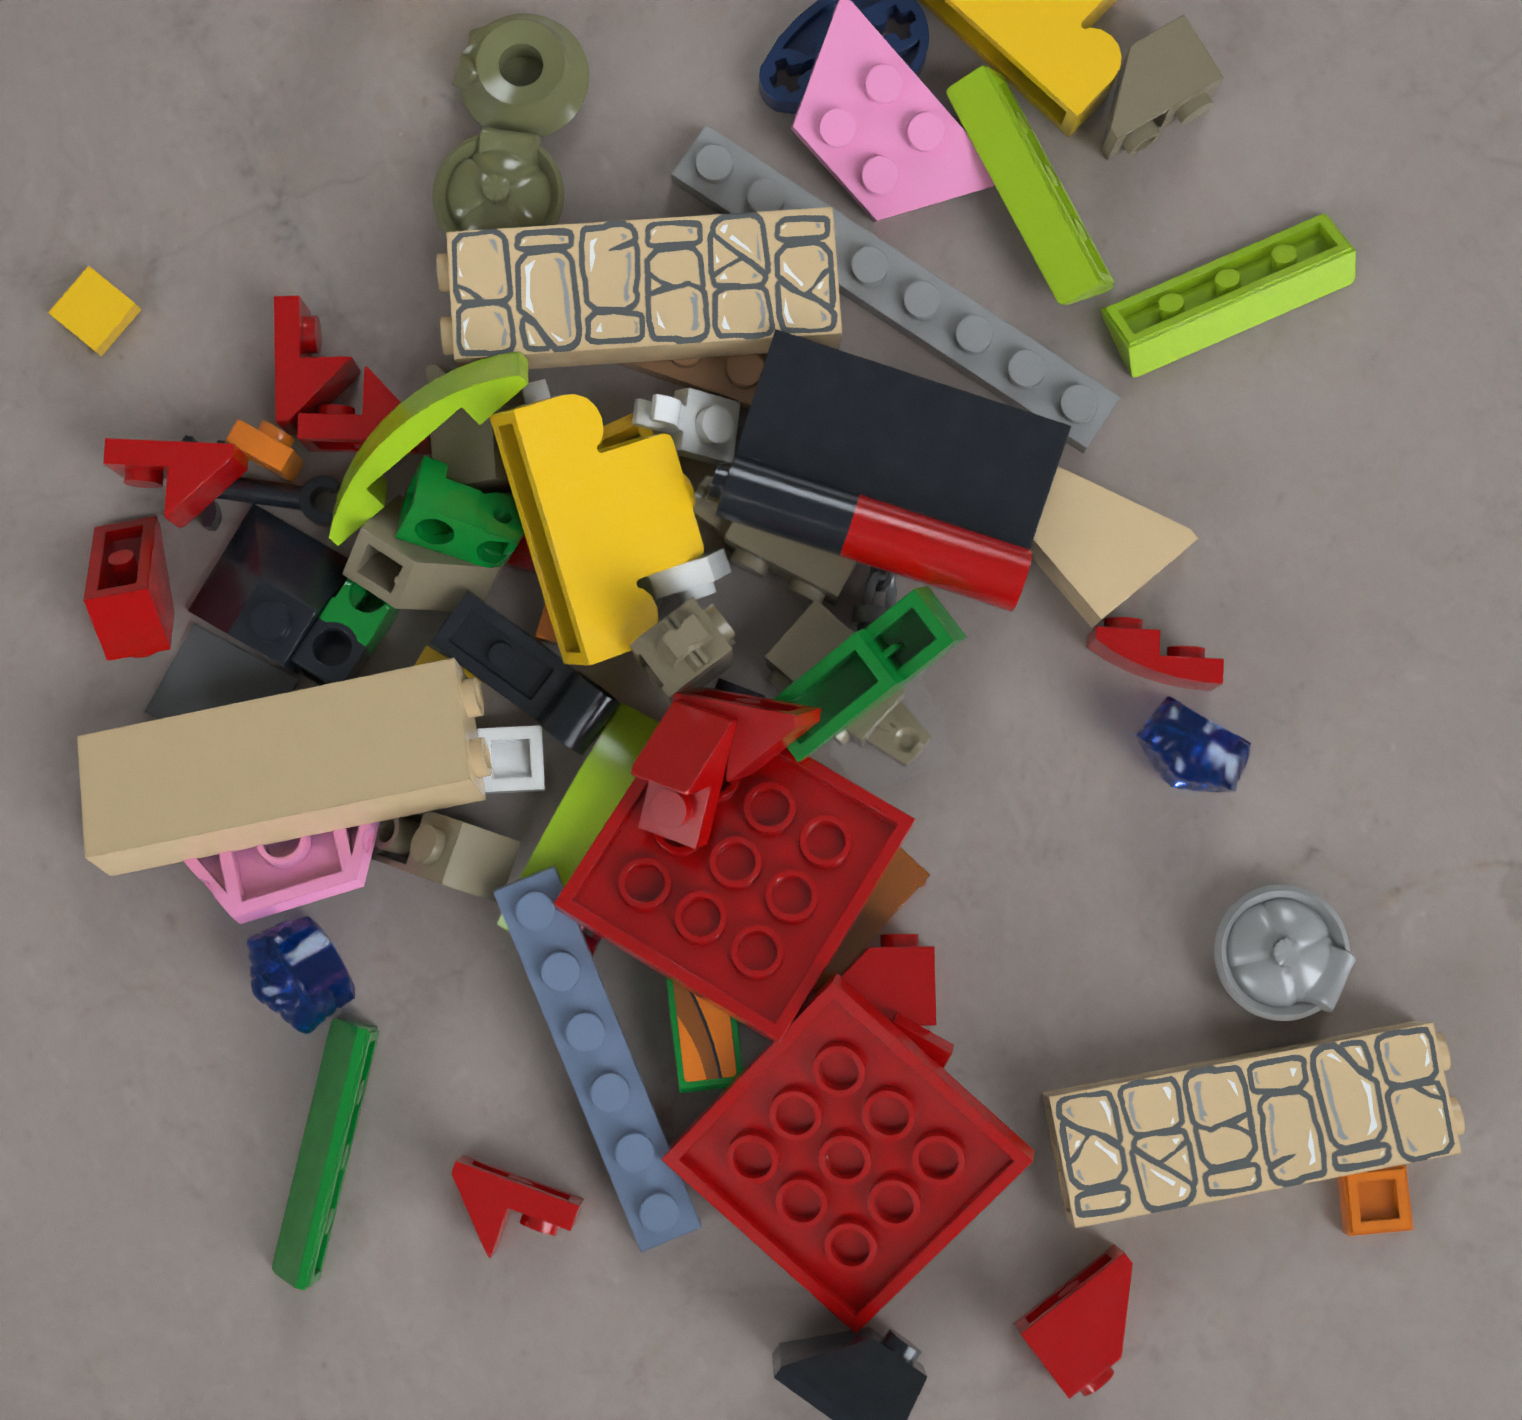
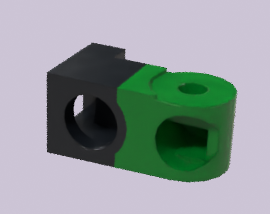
[291,578,401,686]

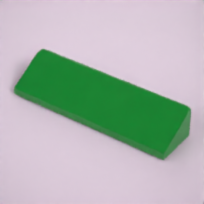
[272,1018,380,1290]

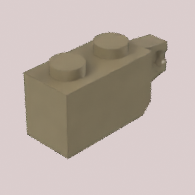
[693,475,858,606]
[630,597,736,705]
[764,599,932,768]

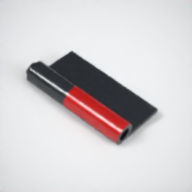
[707,329,1071,612]

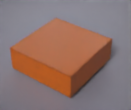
[1337,1164,1413,1236]

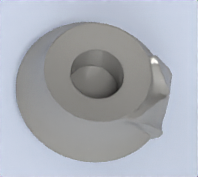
[1214,884,1356,1021]

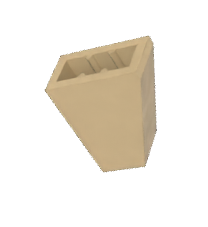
[1030,466,1199,628]

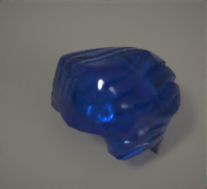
[1135,696,1251,793]
[247,916,355,1034]

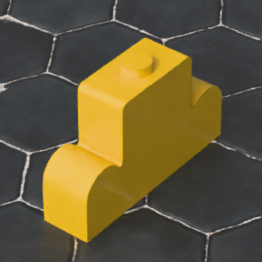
[918,0,1122,138]
[489,394,704,666]

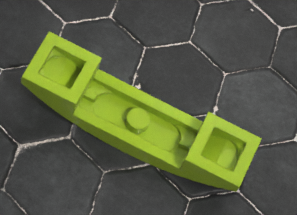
[329,351,528,546]
[497,702,659,931]

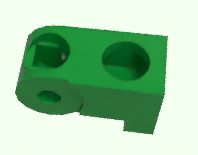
[394,456,525,568]

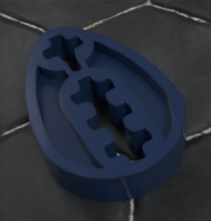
[759,0,929,114]

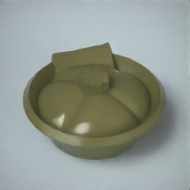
[452,14,589,137]
[432,126,564,234]

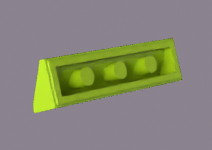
[947,65,1115,305]
[1101,213,1356,378]

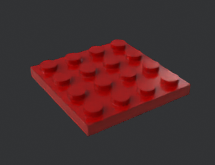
[553,747,915,1044]
[661,973,1035,1334]

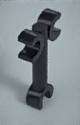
[182,435,341,532]

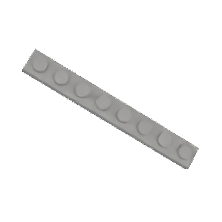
[671,124,1121,453]

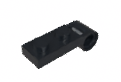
[430,590,621,755]

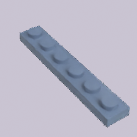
[493,865,701,1252]

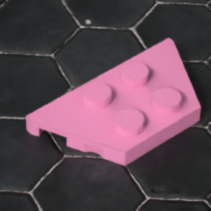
[791,0,995,222]
[183,822,380,924]

